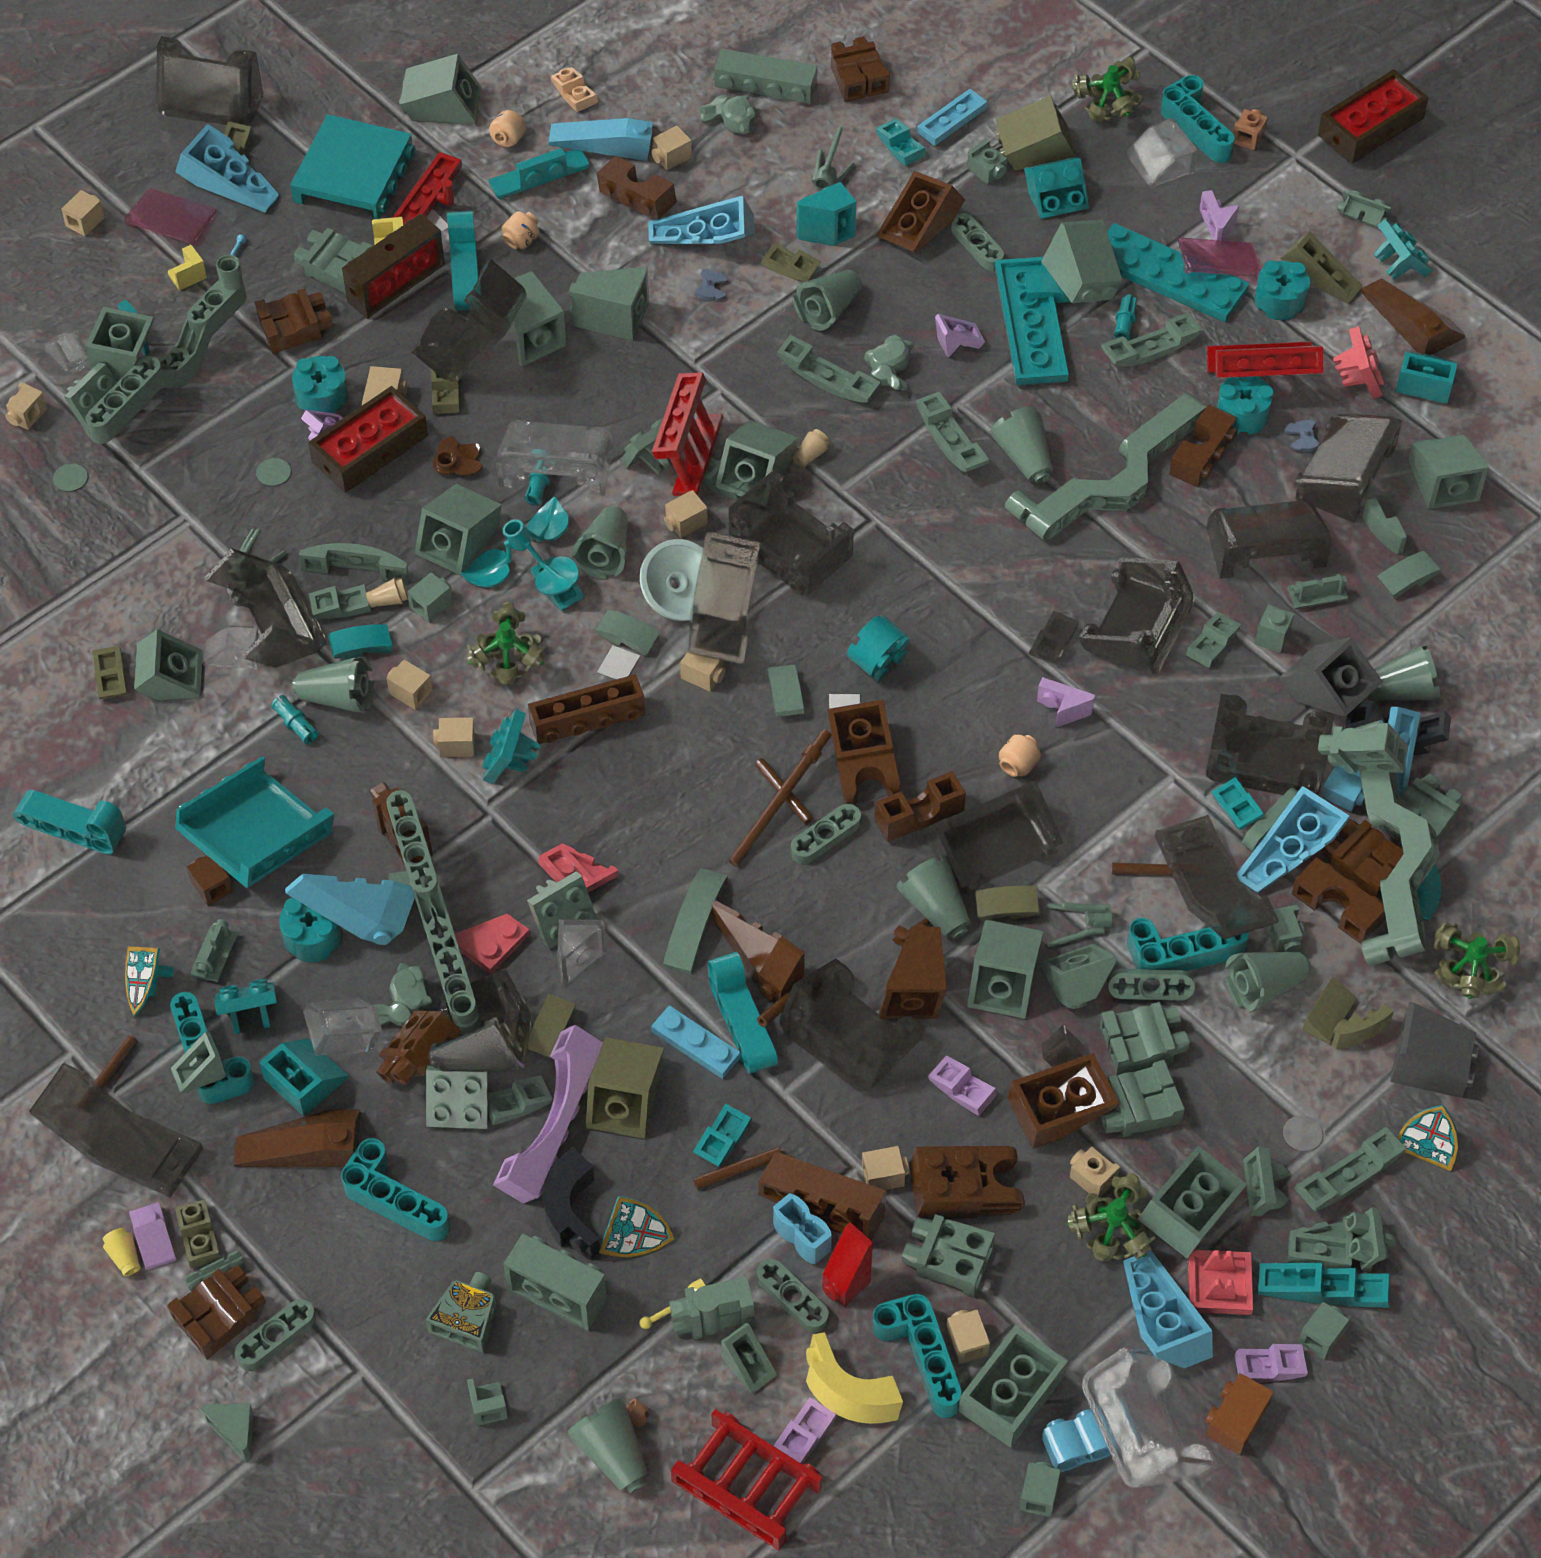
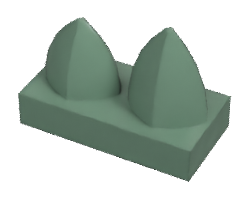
[1243,1146,1290,1217]

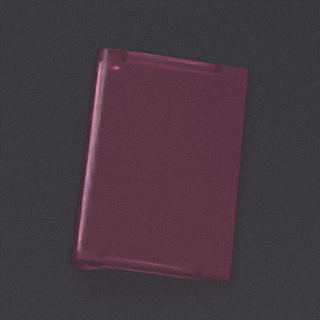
[124,188,217,246]
[1177,237,1261,279]

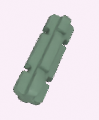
[185,1251,246,1291]

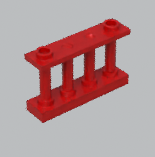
[1207,341,1323,378]
[652,372,724,496]
[671,1409,822,1551]

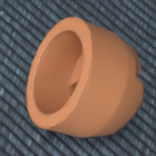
[627,1398,650,1427]

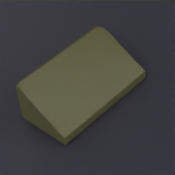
[1302,977,1357,1044]

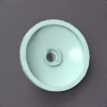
[640,539,720,621]

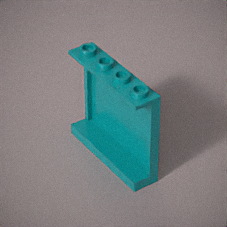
[290,114,416,219]
[175,756,334,888]

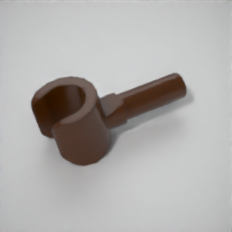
[892,918,930,946]

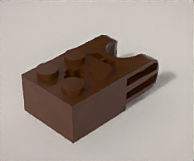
[827,699,900,804]
[909,1146,1025,1219]

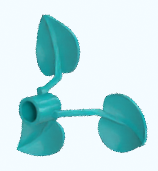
[461,497,580,596]

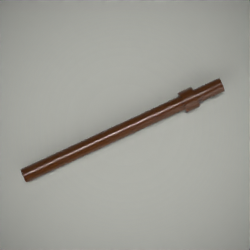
[728,729,832,867]

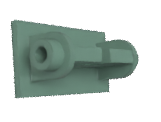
[1337,190,1391,228]
[1287,574,1348,609]
[190,919,239,983]

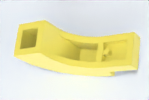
[806,1332,903,1424]

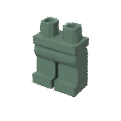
[294,228,372,294]
[1318,723,1408,774]
[1379,774,1463,842]
[1100,1002,1189,1076]
[1101,1060,1185,1138]
[902,1214,995,1298]
[669,1276,756,1340]

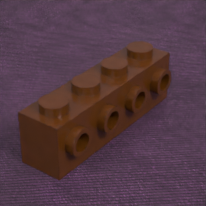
[528,674,645,744]

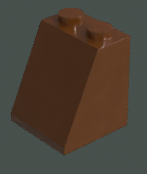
[879,925,947,1019]

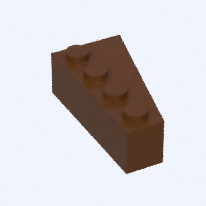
[758,1152,886,1241]

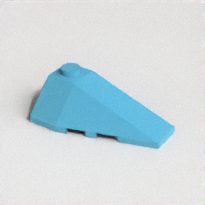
[548,118,653,161]
[175,124,279,213]
[648,195,755,244]
[1234,786,1350,894]
[285,874,415,945]
[1123,1250,1213,1368]

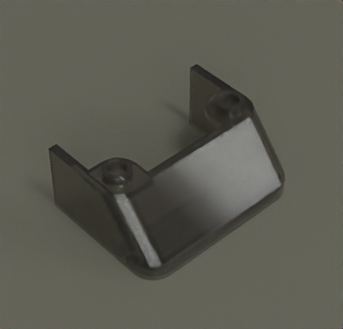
[204,548,327,668]

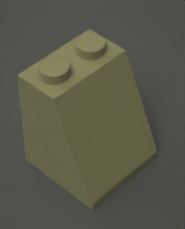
[995,95,1077,170]
[586,1037,664,1139]

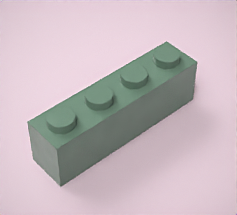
[714,49,817,104]

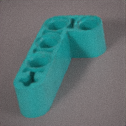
[1160,75,1235,163]
[447,211,481,311]
[13,790,126,855]
[1127,918,1249,980]
[708,951,778,1074]
[170,992,255,1104]
[341,1138,450,1241]
[872,1294,962,1418]

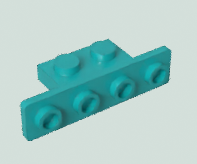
[489,148,589,199]

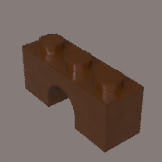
[596,156,677,220]
[1169,404,1238,488]
[875,771,966,842]
[1292,857,1385,945]

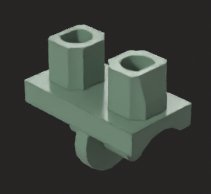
[1345,1207,1396,1272]

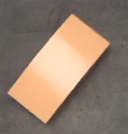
[551,67,598,112]

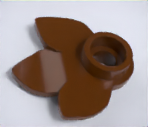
[433,435,483,476]

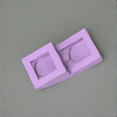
[928,1055,997,1116]
[1234,1344,1308,1383]
[774,1397,837,1464]

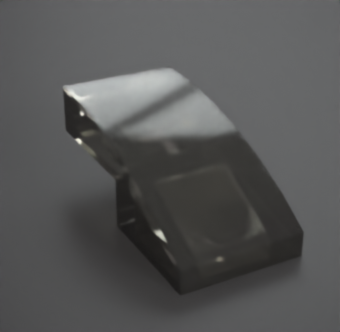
[1029,611,1079,665]

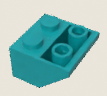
[1024,158,1089,219]
[796,182,857,246]
[1395,350,1458,404]
[259,1038,349,1116]

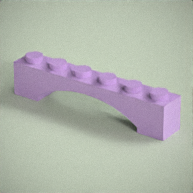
[493,1025,603,1203]

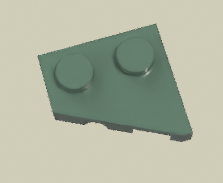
[1287,1215,1353,1268]

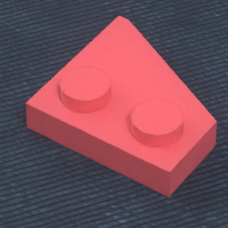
[538,843,618,893]
[455,914,530,975]

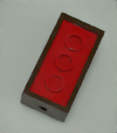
[1318,69,1429,164]
[342,213,445,319]
[308,386,428,493]

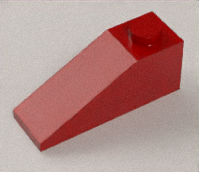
[822,1222,873,1307]

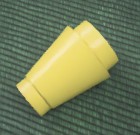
[103,1227,141,1277]

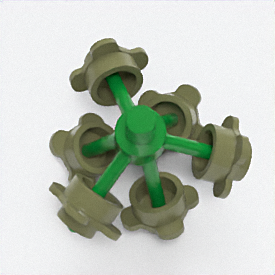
[1072,57,1143,122]
[466,602,546,684]
[1434,922,1520,999]
[1067,1173,1156,1261]

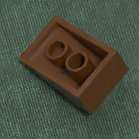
[876,171,965,253]
[1007,1053,1120,1149]

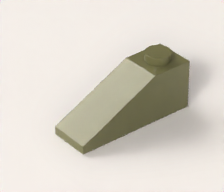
[1280,231,1362,303]

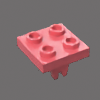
[1333,326,1385,399]
[1187,1250,1253,1315]

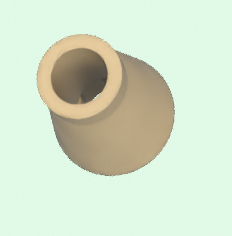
[792,429,830,468]
[366,578,408,608]

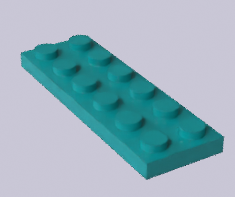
[1107,223,1250,323]
[995,257,1069,385]

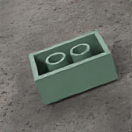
[1138,1146,1247,1259]
[503,1233,607,1331]
[958,1325,1068,1448]

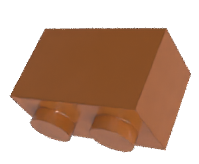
[1205,1373,1274,1455]

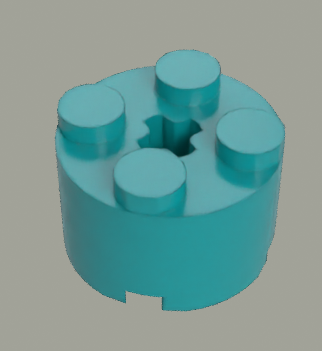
[1254,260,1310,321]
[292,356,348,413]
[1217,376,1273,435]
[847,614,911,682]
[279,898,342,963]

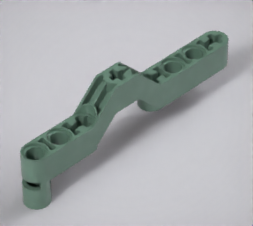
[85,255,247,444]
[1005,392,1207,541]
[1354,720,1440,966]
[386,790,481,1036]

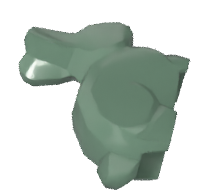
[699,94,756,134]
[864,335,914,391]
[370,963,433,1027]

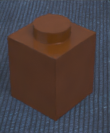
[186,855,233,906]

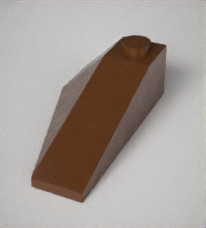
[1360,278,1465,355]
[712,901,805,1002]
[234,1109,361,1167]

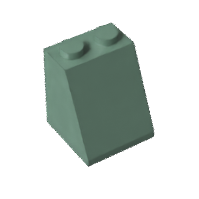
[399,54,482,124]
[1041,219,1122,303]
[569,267,649,341]
[509,271,566,367]
[85,307,154,382]
[715,420,799,505]
[1408,435,1489,509]
[414,484,502,575]
[967,920,1043,1019]

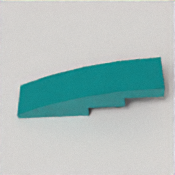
[1258,1263,1391,1308]

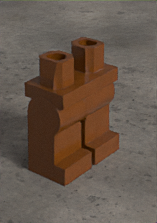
[831,36,890,102]
[254,288,333,354]
[370,782,433,863]
[1321,819,1404,898]
[376,1011,462,1085]
[166,1265,266,1360]

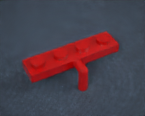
[392,152,462,225]

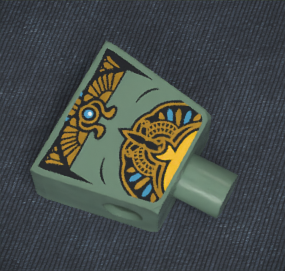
[426,1272,496,1353]

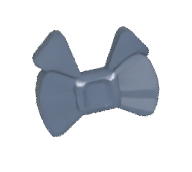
[695,269,727,301]
[1284,420,1319,453]

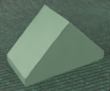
[171,1032,226,1093]
[721,1323,777,1393]
[200,1403,254,1463]

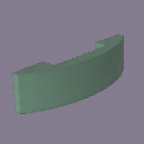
[1101,312,1203,366]
[777,334,881,403]
[916,392,989,472]
[299,543,410,584]
[663,868,728,974]
[1294,1127,1406,1211]

